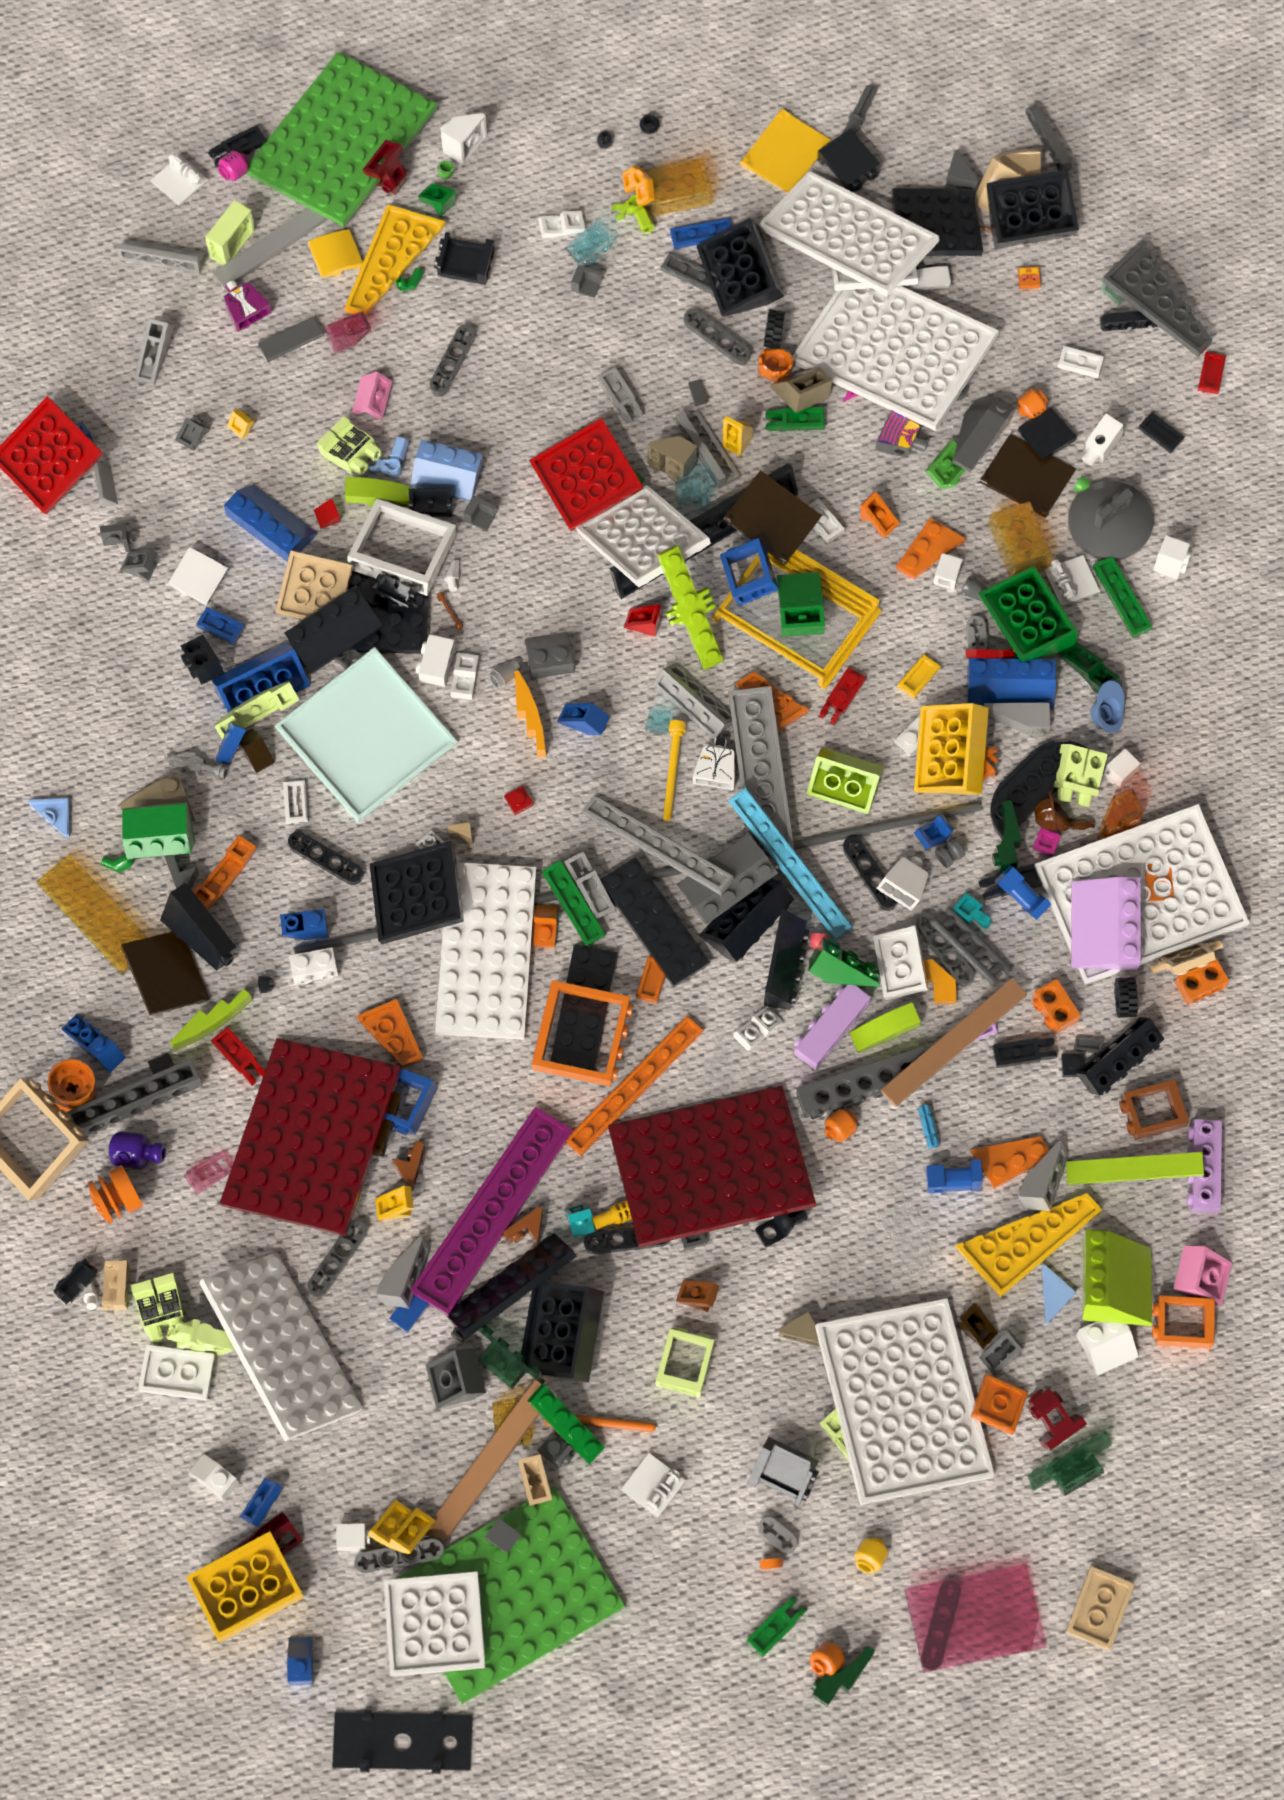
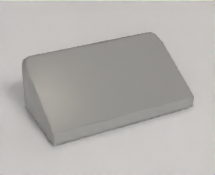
[93,461,118,507]

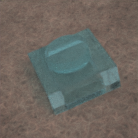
[645,708,671,736]

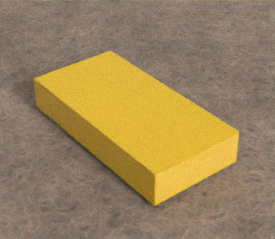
[897,654,941,699]

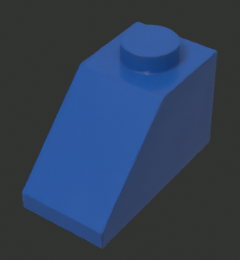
[557,703,610,735]
[287,1636,313,1685]

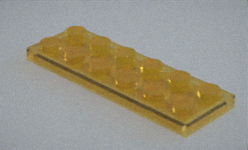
[36,854,148,976]

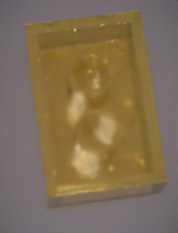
[643,158,713,217]
[988,501,1053,577]

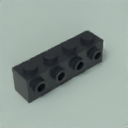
[1076,1017,1165,1096]

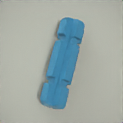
[918,1105,940,1149]

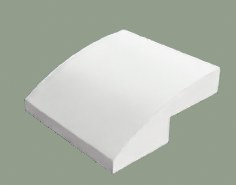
[167,548,228,605]

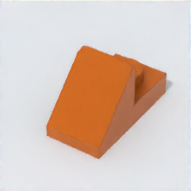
[860,491,900,537]
[533,904,558,948]

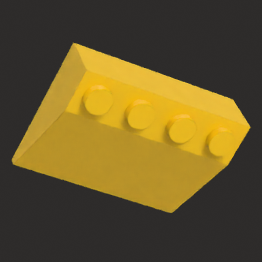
[914,703,989,795]
[186,1532,304,1643]

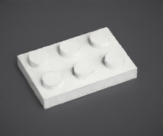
[873,926,929,1000]
[138,1345,215,1401]

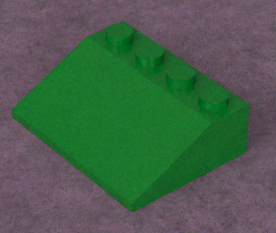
[978,566,1078,662]

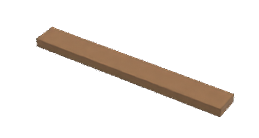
[881,978,1027,1107]
[427,1379,555,1544]

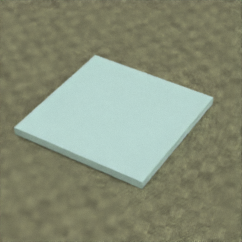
[275,647,458,823]

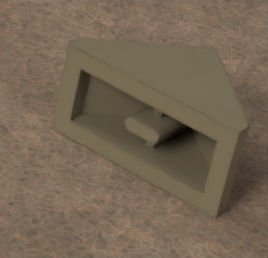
[778,1312,820,1347]

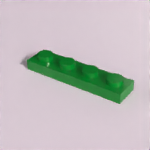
[1093,556,1152,638]
[541,860,605,947]
[527,1384,605,1465]

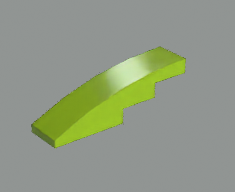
[170,989,252,1051]

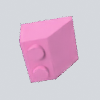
[1173,1246,1232,1306]

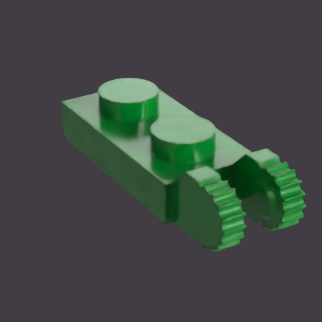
[765,407,825,431]
[746,1596,808,1658]

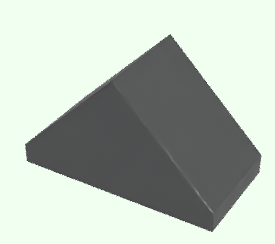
[946,149,979,192]
[979,1330,1024,1375]

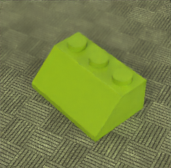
[806,747,884,814]

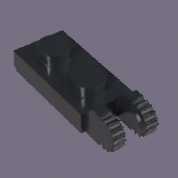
[208,125,267,168]
[978,863,1042,900]
[992,1038,1058,1068]

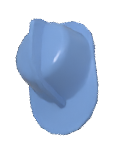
[1090,681,1124,733]

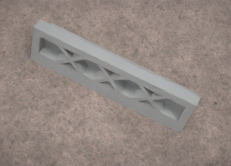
[116,239,205,274]
[676,410,740,489]
[653,663,732,740]

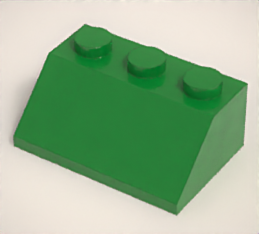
[122,802,196,859]

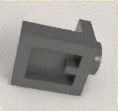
[175,417,210,451]
[100,523,133,552]
[537,1433,574,1469]

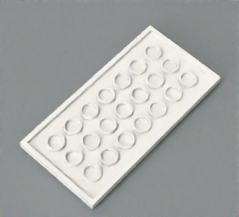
[758,171,939,296]
[435,862,536,1039]
[199,1252,363,1442]

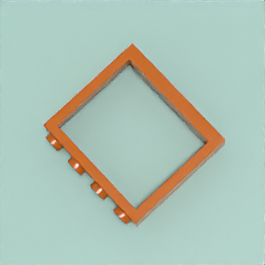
[531,980,634,1087]

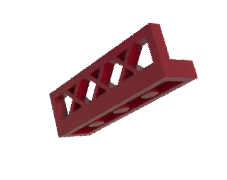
[220,1512,303,1558]

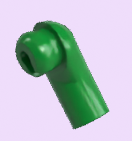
[395,268,424,292]
[101,854,135,873]

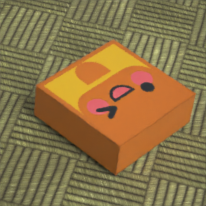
[1018,267,1040,289]

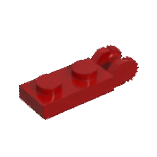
[819,667,866,725]
[211,1027,266,1086]

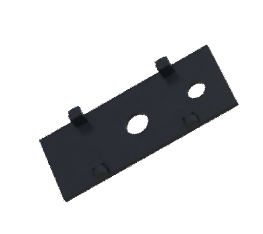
[332,1709,472,1774]

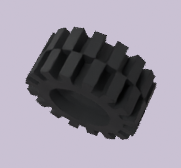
[763,309,785,349]
[1114,977,1138,1018]

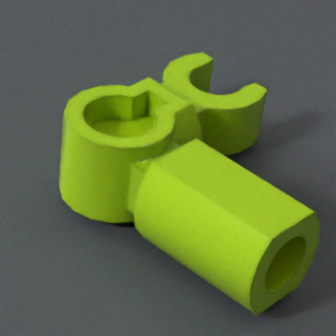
[611,195,655,234]

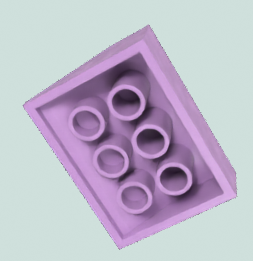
[1071,877,1141,970]

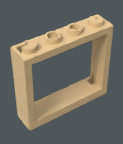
[0,1078,90,1200]

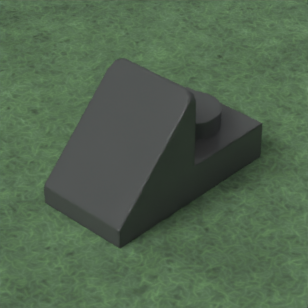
[120,549,158,581]
[164,855,199,888]

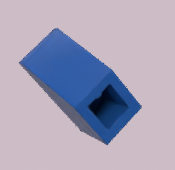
[280,909,328,941]

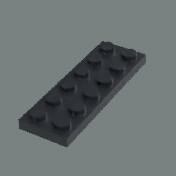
[600,857,710,988]
[550,945,617,1071]
[446,1233,577,1339]

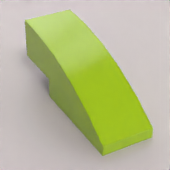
[345,477,411,507]
[849,1002,921,1053]

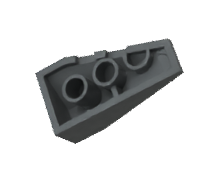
[952,397,1016,472]

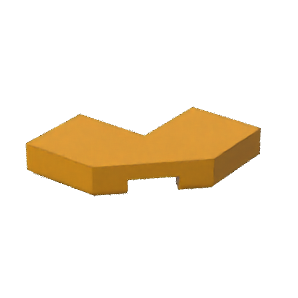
[622,166,655,206]
[923,959,957,1004]

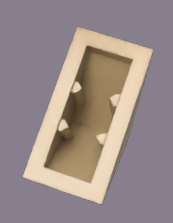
[518,1454,552,1506]

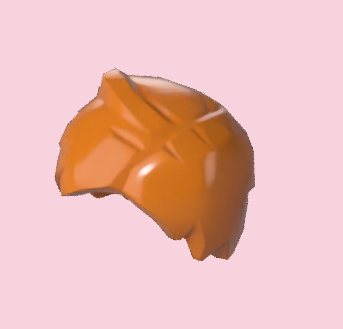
[758,349,793,382]

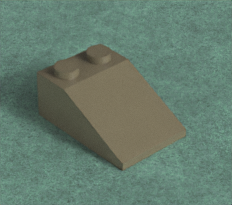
[119,774,195,822]

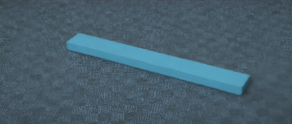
[728,787,853,940]

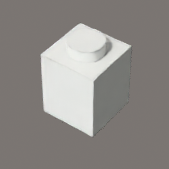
[934,553,962,589]
[1104,749,1141,787]
[336,1523,371,1551]

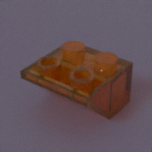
[1097,788,1144,841]

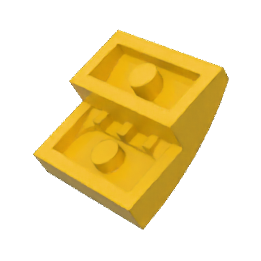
[308,229,363,278]
[368,1500,436,1554]

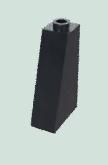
[160,883,237,971]

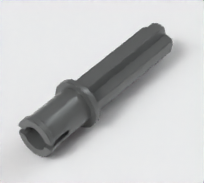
[843,84,877,134]

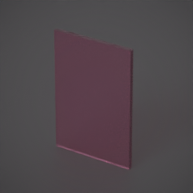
[904,1564,1046,1673]

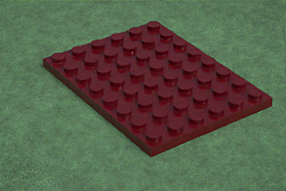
[219,1038,402,1236]
[608,1085,816,1248]

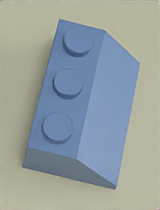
[411,439,483,501]

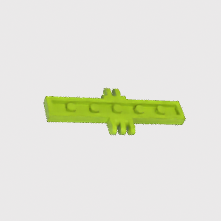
[657,545,724,670]

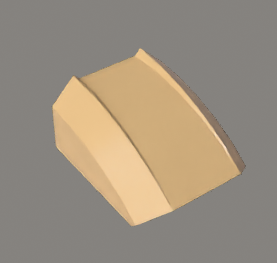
[990,149,1041,176]
[975,158,1025,213]

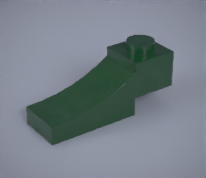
[1059,642,1123,694]
[992,800,1022,873]
[811,1645,875,1707]

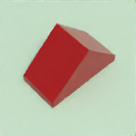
[624,604,662,637]

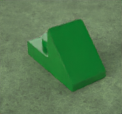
[418,183,456,217]

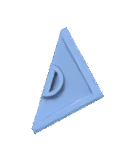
[29,798,70,837]
[1041,1264,1076,1324]

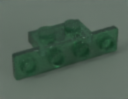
[478,1325,545,1389]
[1027,1430,1112,1496]

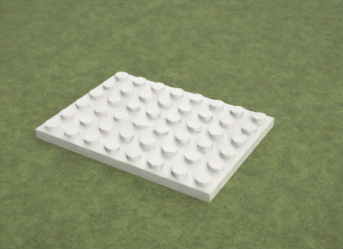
[793,286,999,431]
[1035,804,1250,986]
[815,1298,995,1505]

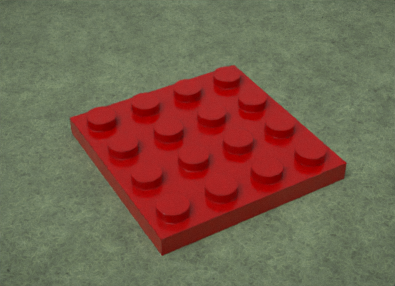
[0,396,104,514]
[529,418,644,531]

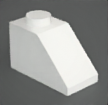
[189,1454,239,1501]

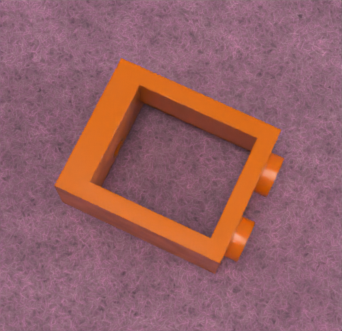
[1152,1295,1215,1349]

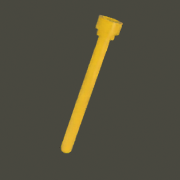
[663,720,687,821]

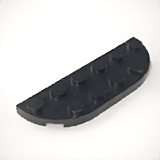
[990,740,1089,839]

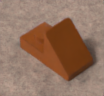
[392,1141,425,1191]
[503,1206,543,1245]
[676,1280,720,1312]

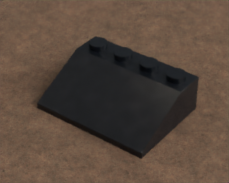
[986,169,1079,249]
[696,218,785,317]
[518,1282,605,1383]

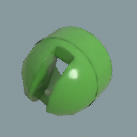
[437,161,454,179]
[1073,475,1091,493]

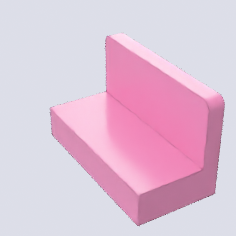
[352,372,393,419]

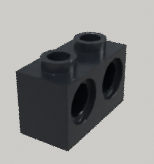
[180,635,225,685]

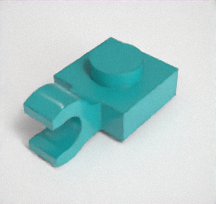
[952,893,992,930]

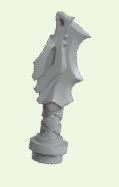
[166,751,228,780]

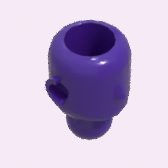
[108,1131,166,1169]

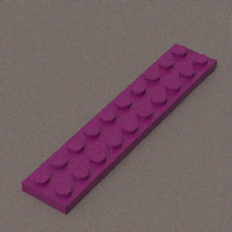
[410,1107,573,1316]

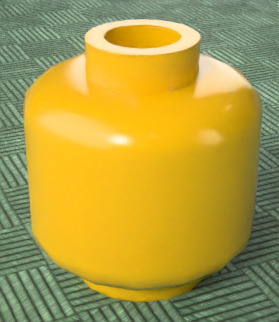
[854,1537,889,1574]

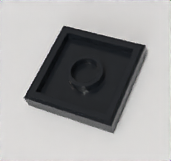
[1017,407,1077,461]

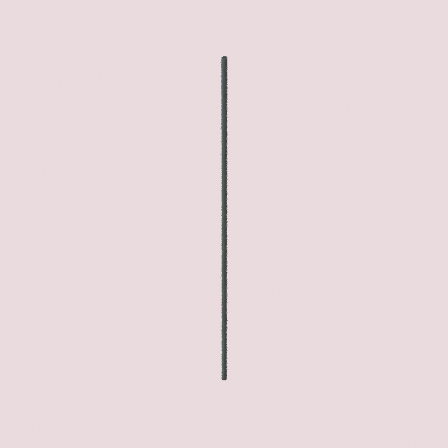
[294,802,981,954]

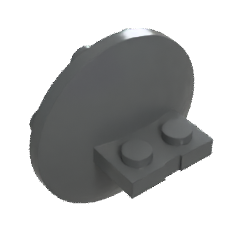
[1068,481,1153,560]

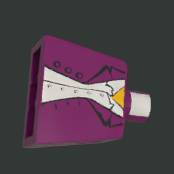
[224,280,272,332]

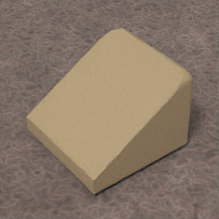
[448,822,472,844]

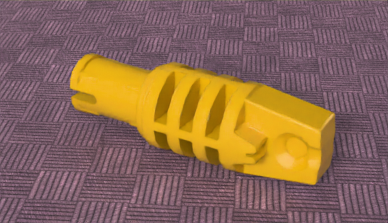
[591,1200,631,1230]

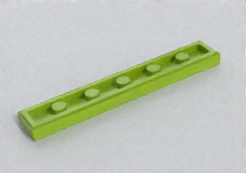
[1066,1152,1204,1185]

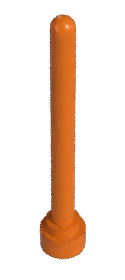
[545,1415,656,1432]

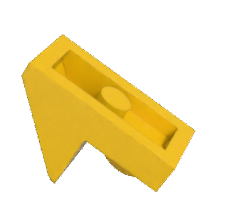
[375,1186,414,1221]

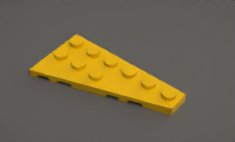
[344,204,446,318]
[955,1193,1102,1298]

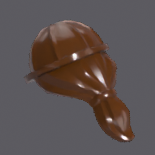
[1034,789,1095,832]

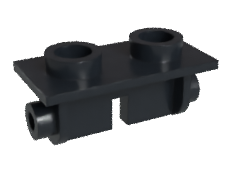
[371,573,418,608]
[53,1258,99,1305]

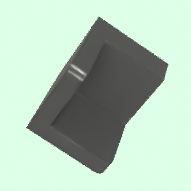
[571,265,602,298]
[463,496,496,531]
[485,1518,522,1553]

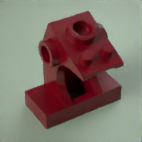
[362,139,407,196]
[1028,1388,1087,1451]

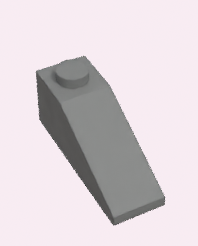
[134,318,175,385]
[984,703,1050,737]
[1018,1142,1069,1211]
[377,1237,431,1308]

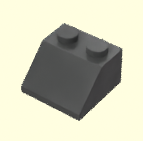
[525,633,574,679]
[425,1349,486,1409]

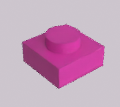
[1032,827,1061,857]

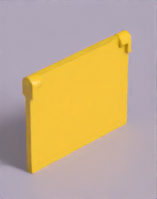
[740,109,831,193]

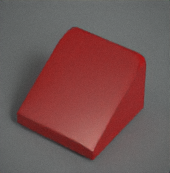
[313,498,341,529]

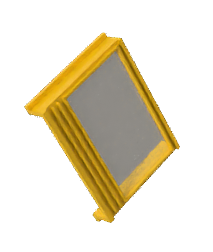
[711,550,882,690]

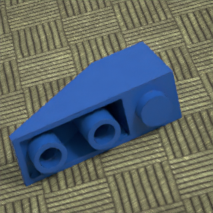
[61,1014,126,1073]

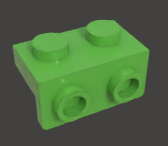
[925,440,967,489]

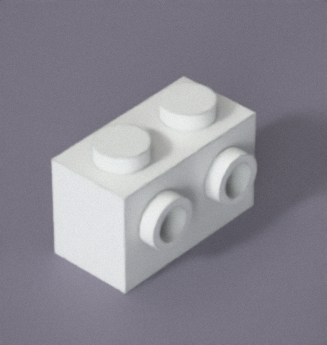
[1153,535,1191,579]
[416,635,455,687]
[289,947,338,984]

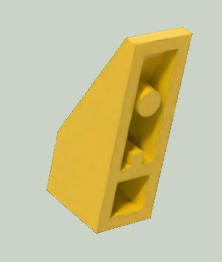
[722,416,754,457]

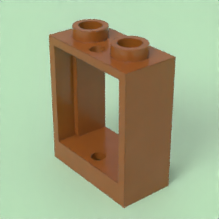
[1119,1080,1189,1140]

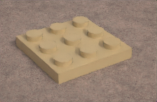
[275,551,353,620]

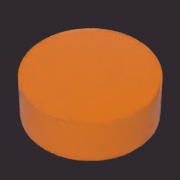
[759,1558,783,1569]

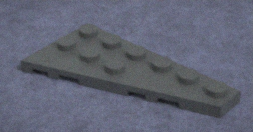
[1102,240,1213,357]

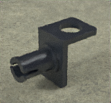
[755,1210,808,1248]

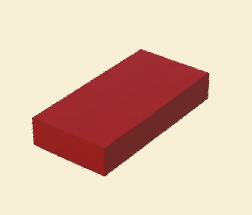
[1198,351,1226,394]
[965,649,1014,659]

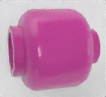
[218,150,249,181]

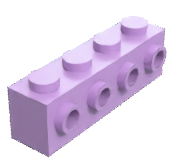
[794,985,871,1071]
[1187,1119,1222,1214]

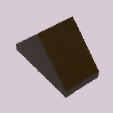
[238,728,275,774]
[957,1303,998,1349]

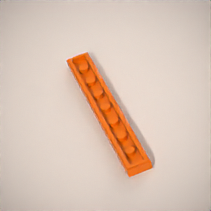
[566,1015,704,1156]

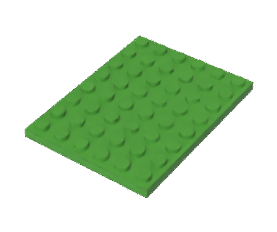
[246,52,438,227]
[396,1485,625,1705]

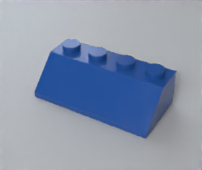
[224,485,318,562]
[211,642,311,713]
[967,658,1056,709]

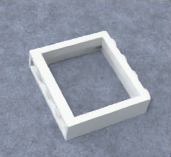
[348,499,456,596]

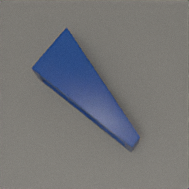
[215,722,246,765]

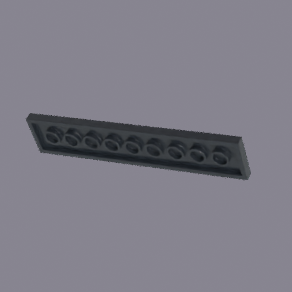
[609,463,799,599]

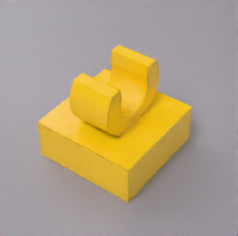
[227,408,255,439]

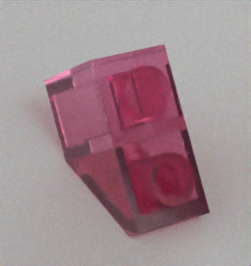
[325,311,371,354]

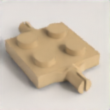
[1150,939,1223,975]

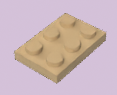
[1065,1566,1135,1651]

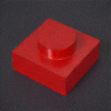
[504,786,534,816]

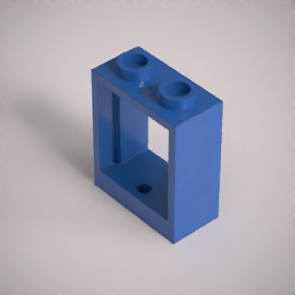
[720,538,779,606]
[386,1069,437,1135]

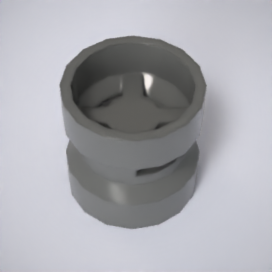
[934,838,965,868]

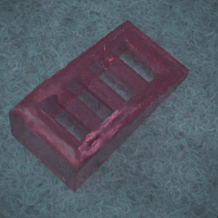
[185,1151,233,1195]

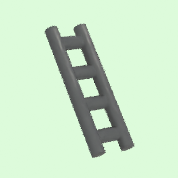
[930,907,1013,986]

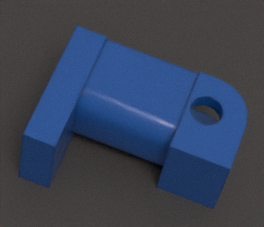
[994,865,1052,920]
[925,1159,983,1194]

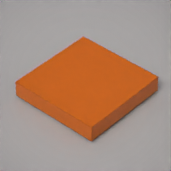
[970,1373,1028,1435]

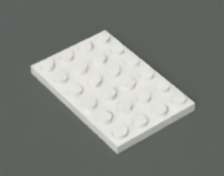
[576,485,711,587]

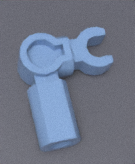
[368,437,409,478]

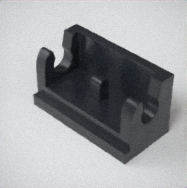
[409,488,452,517]

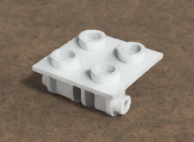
[150,153,208,206]
[1044,555,1100,606]
[621,1453,686,1518]

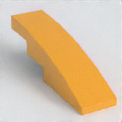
[514,671,546,757]

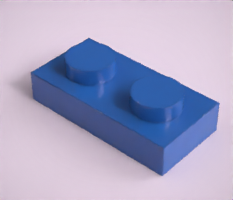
[196,607,245,645]
[240,1478,283,1527]

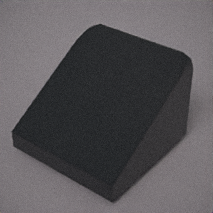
[148,1053,174,1075]

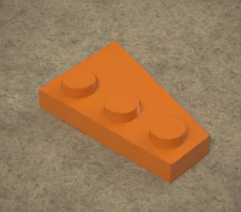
[896,518,966,579]
[736,672,809,732]
[356,999,423,1068]
[970,1136,1049,1189]

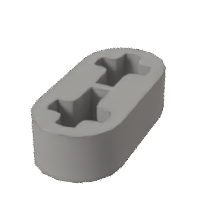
[966,616,988,649]
[758,1517,797,1555]

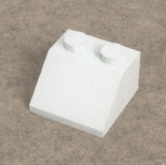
[441,113,487,165]
[1076,1321,1138,1376]

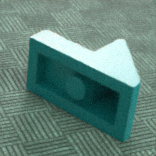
[564,1203,595,1238]

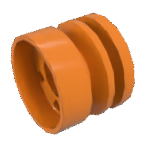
[47,1059,97,1112]
[87,1165,143,1224]

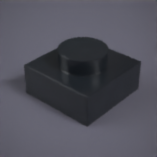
[1061,1053,1085,1078]

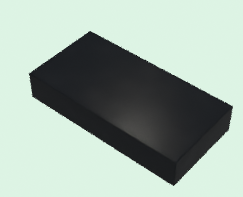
[1138,412,1185,453]

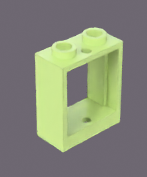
[205,200,255,265]
[656,1327,714,1397]

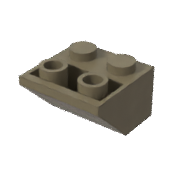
[770,367,832,413]
[647,436,697,483]

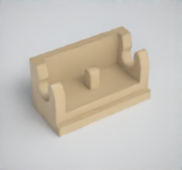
[101,1260,130,1310]

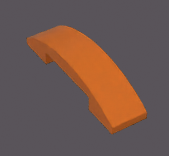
[193,835,257,910]

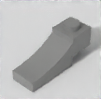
[562,851,615,919]

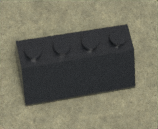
[284,585,384,674]
[699,878,795,962]
[764,909,810,1010]

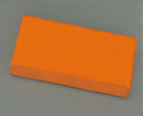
[636,956,665,1004]

